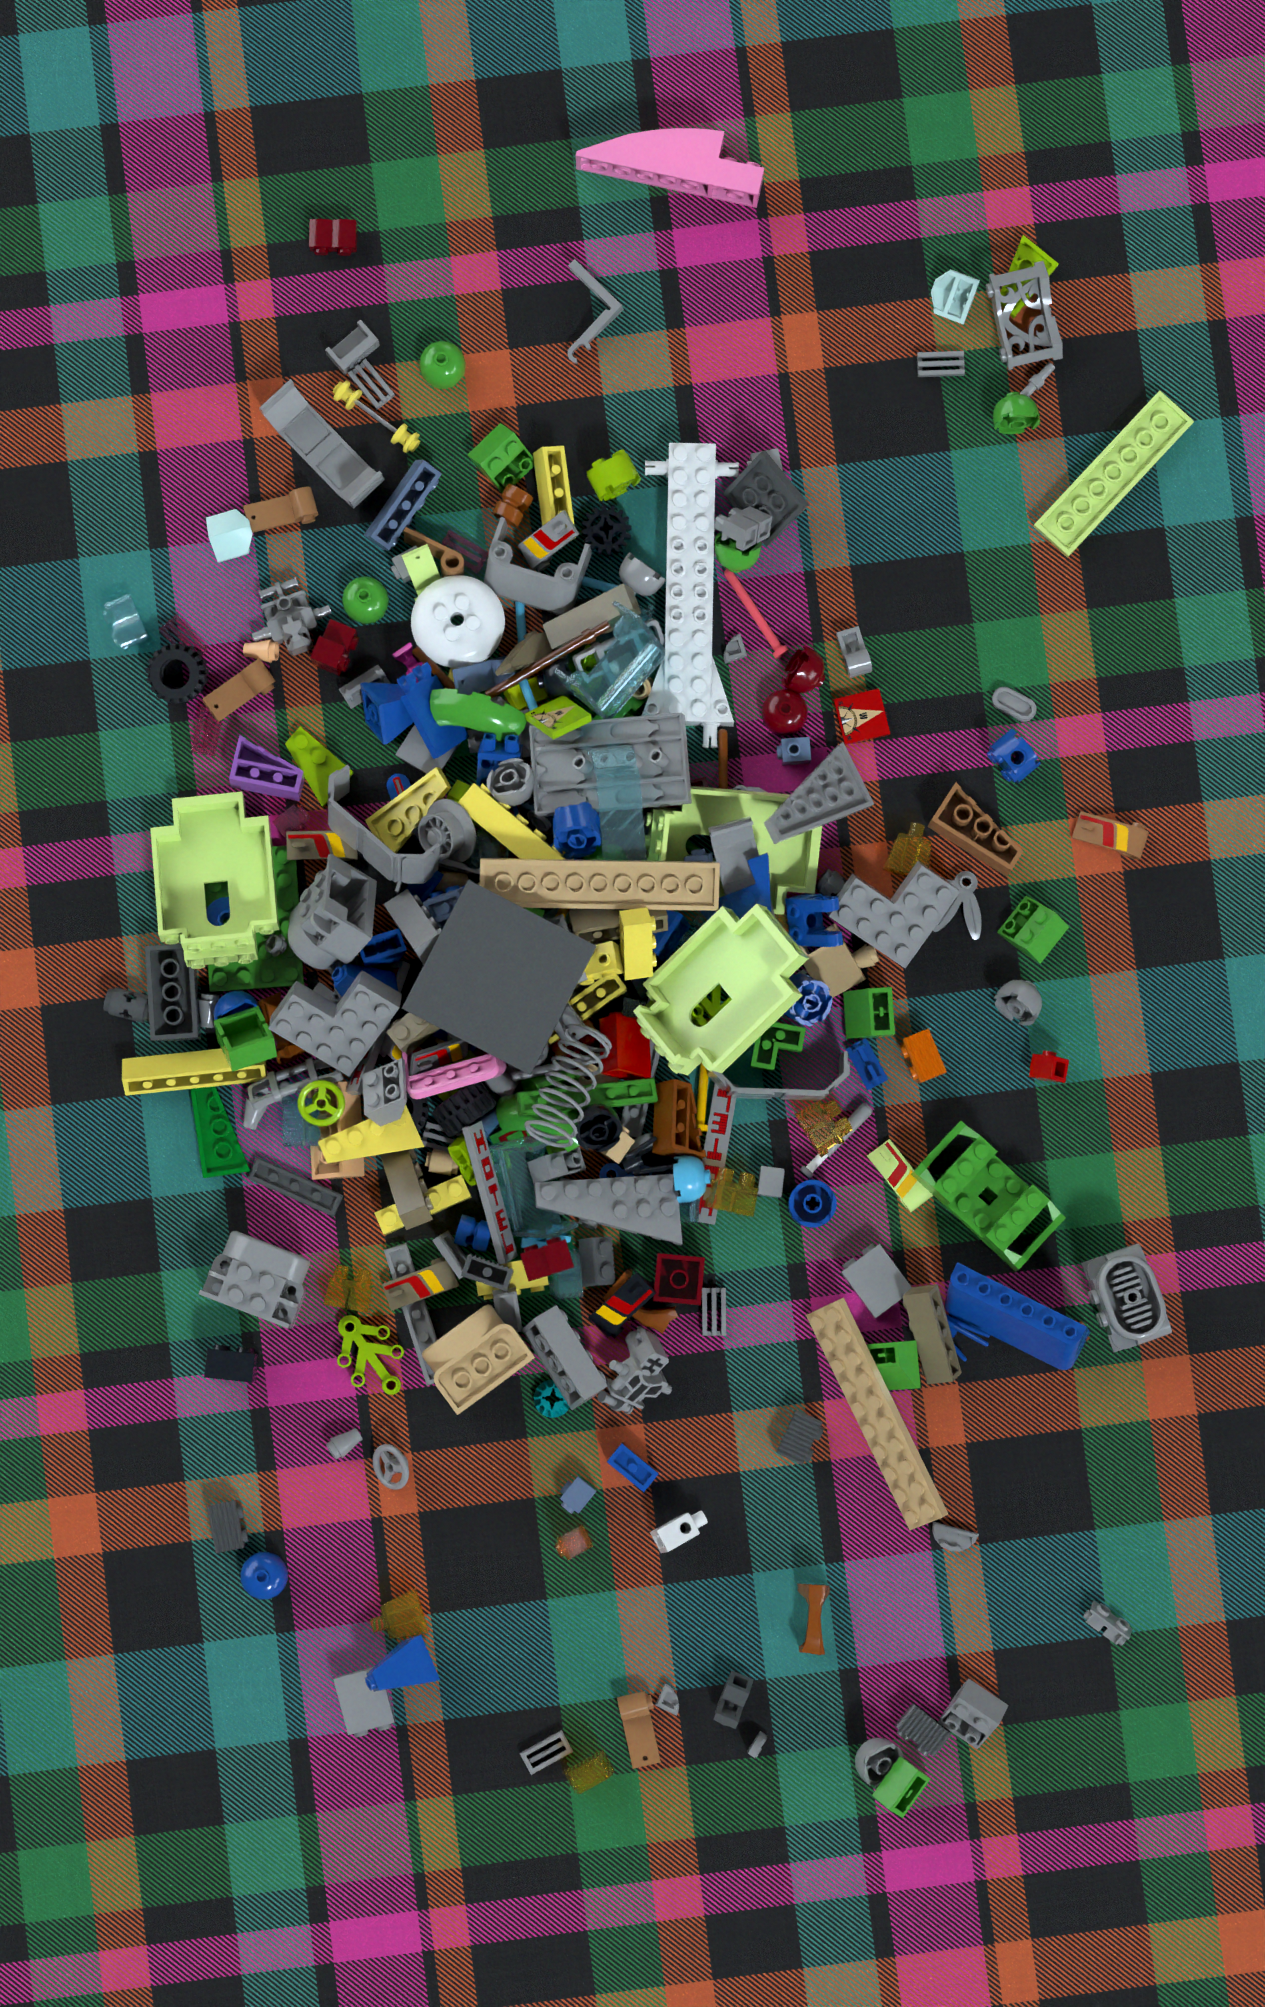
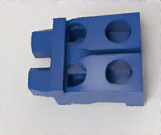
[476,733,523,786]

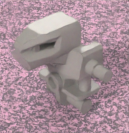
[252,577,332,656]
[598,1326,672,1414]

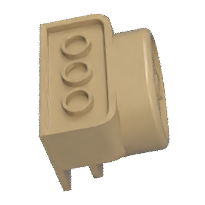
[422,1304,536,1415]

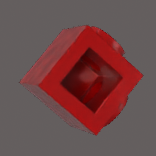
[1029,1051,1069,1083]

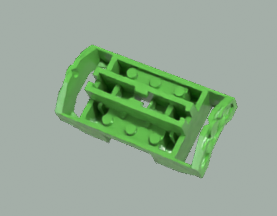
[911,1121,1066,1272]

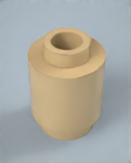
[425,1148,459,1176]

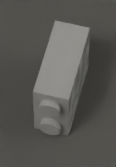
[840,1243,912,1318]
[333,1666,396,1738]

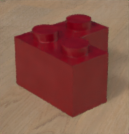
[310,619,359,676]
[520,1236,575,1282]

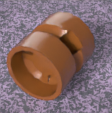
[492,484,533,528]

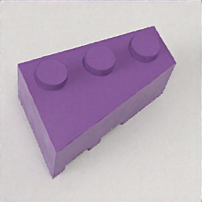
[229,735,305,801]

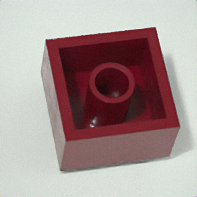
[653,1253,705,1305]

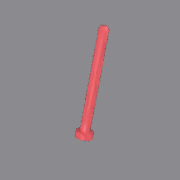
[724,569,789,659]

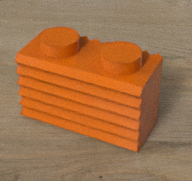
[899,1028,947,1084]

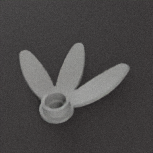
[933,871,981,940]

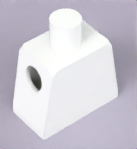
[650,1510,708,1553]

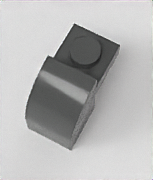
[713,1671,754,1729]

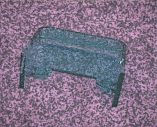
[554,601,665,719]
[489,1135,578,1239]

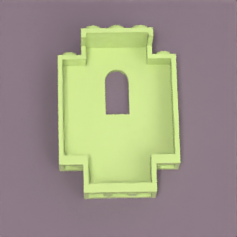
[642,786,822,915]
[150,792,279,969]
[633,904,809,1075]

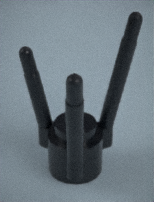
[621,1136,673,1176]

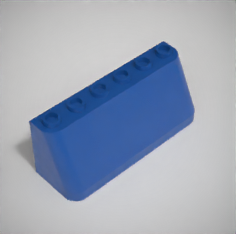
[945,1262,1090,1370]

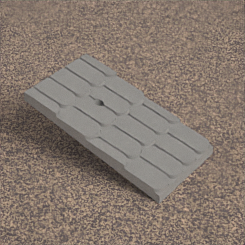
[529,713,692,817]

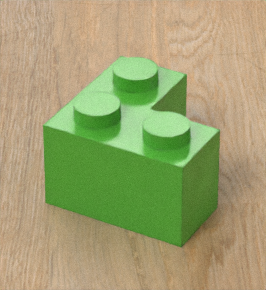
[750,1022,806,1072]

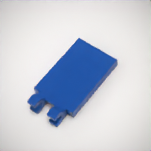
[397,662,469,759]

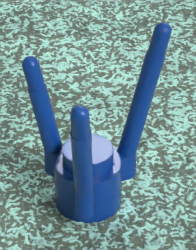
[946,1314,990,1362]

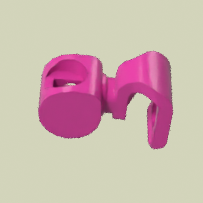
[392,642,423,683]

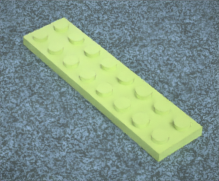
[1033,390,1194,558]

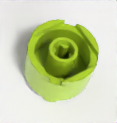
[587,449,641,501]

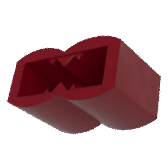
[309,219,358,256]

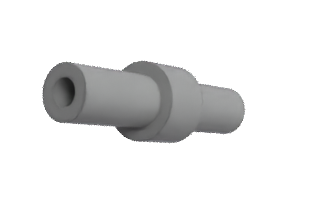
[1020,362,1055,397]

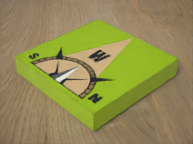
[525,696,592,740]

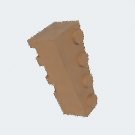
[928,782,1023,877]

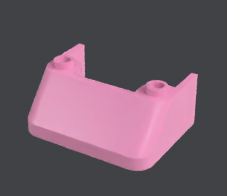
[402,1051,506,1099]

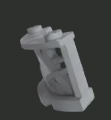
[986,261,1063,370]

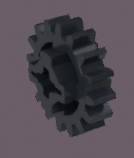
[581,504,632,556]

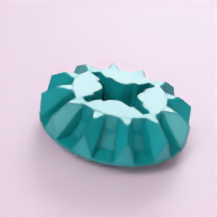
[534,1380,570,1418]

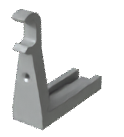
[568,259,624,364]

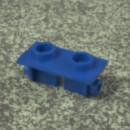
[845,1038,888,1091]

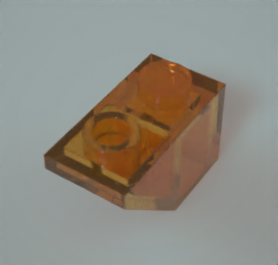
[555,1524,594,1561]

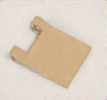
[799,923,866,998]

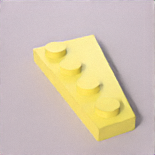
[365,767,451,854]
[318,1105,424,1164]

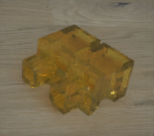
[795,1100,853,1157]
[704,1167,758,1217]
[323,1265,373,1313]

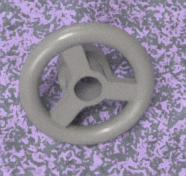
[373,1444,409,1490]

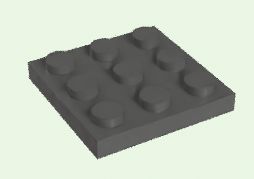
[723,451,810,547]

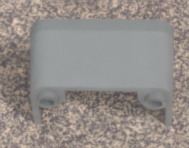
[484,517,592,616]

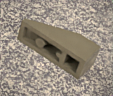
[495,631,554,676]

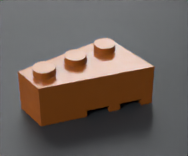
[652,1079,707,1159]

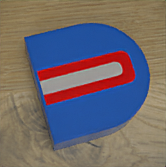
[387,774,411,800]

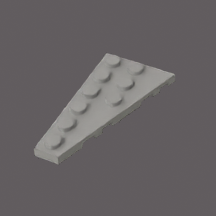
[764,742,874,844]
[534,1174,683,1245]

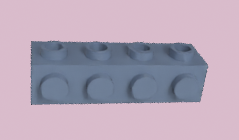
[363,460,442,550]

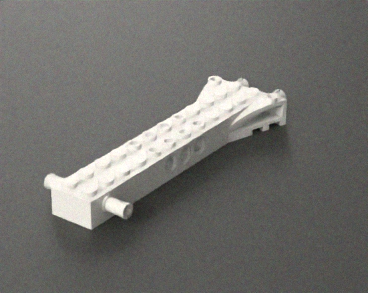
[642,443,739,748]

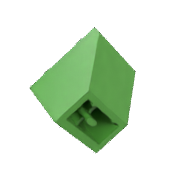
[467,423,534,493]
[997,896,1069,964]
[843,987,895,1039]
[866,1340,921,1390]
[872,1756,931,1818]

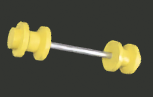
[333,380,420,453]

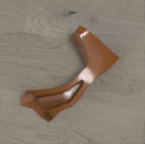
[258,990,305,1066]
[602,1268,678,1334]
[797,1583,830,1655]

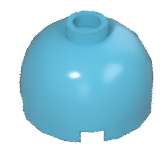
[673,1155,711,1203]

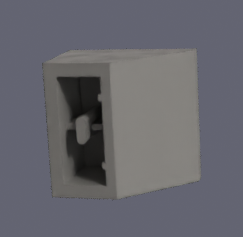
[362,1058,407,1127]
[938,1679,1009,1749]

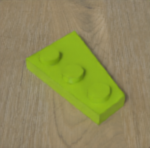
[1000,235,1059,318]
[285,726,353,808]

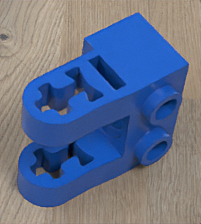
[785,893,843,947]

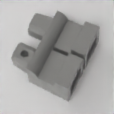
[714,506,772,551]

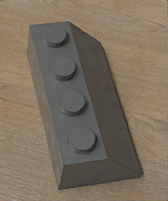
[145,944,201,1041]

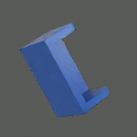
[607,1443,659,1492]

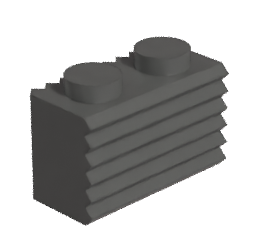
[579,1237,616,1287]
[461,1254,514,1291]
[776,1409,824,1465]
[207,1500,249,1553]
[895,1703,951,1757]

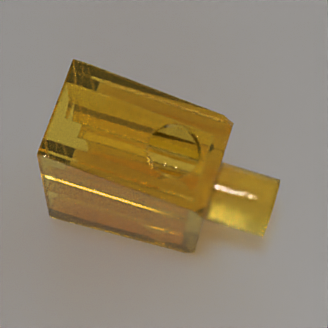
[883,822,931,876]
[370,1588,429,1639]
[563,1750,614,1794]

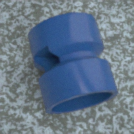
[454,1214,491,1253]

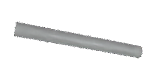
[511,1052,600,1082]

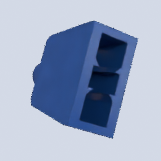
[360,928,407,969]

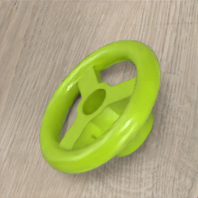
[297,1080,345,1126]

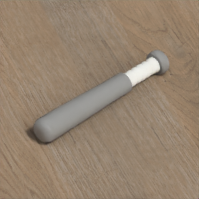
[800,1103,873,1179]

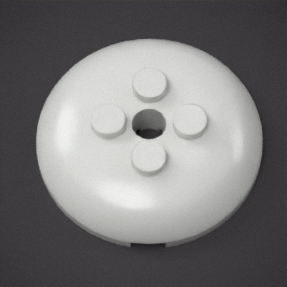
[411,575,505,669]

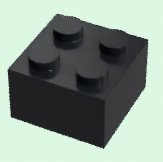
[204,1344,259,1383]

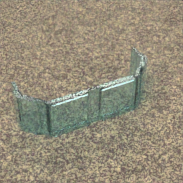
[587,745,647,861]

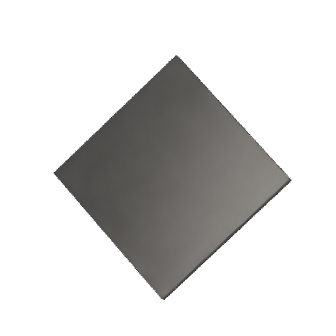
[402,880,597,1075]

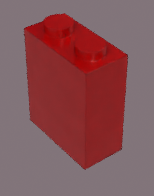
[599,1012,651,1080]

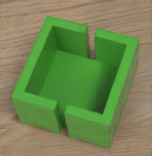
[214,1006,277,1072]

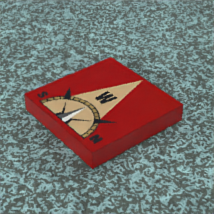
[833,688,890,745]

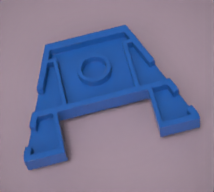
[699,853,771,920]

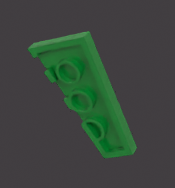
[190,1086,250,1179]

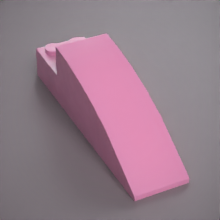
[576,128,764,208]

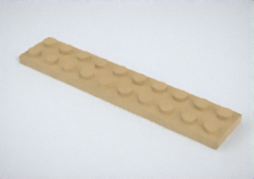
[480,858,720,911]
[806,1297,948,1530]

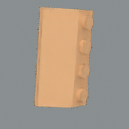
[308,1082,365,1180]

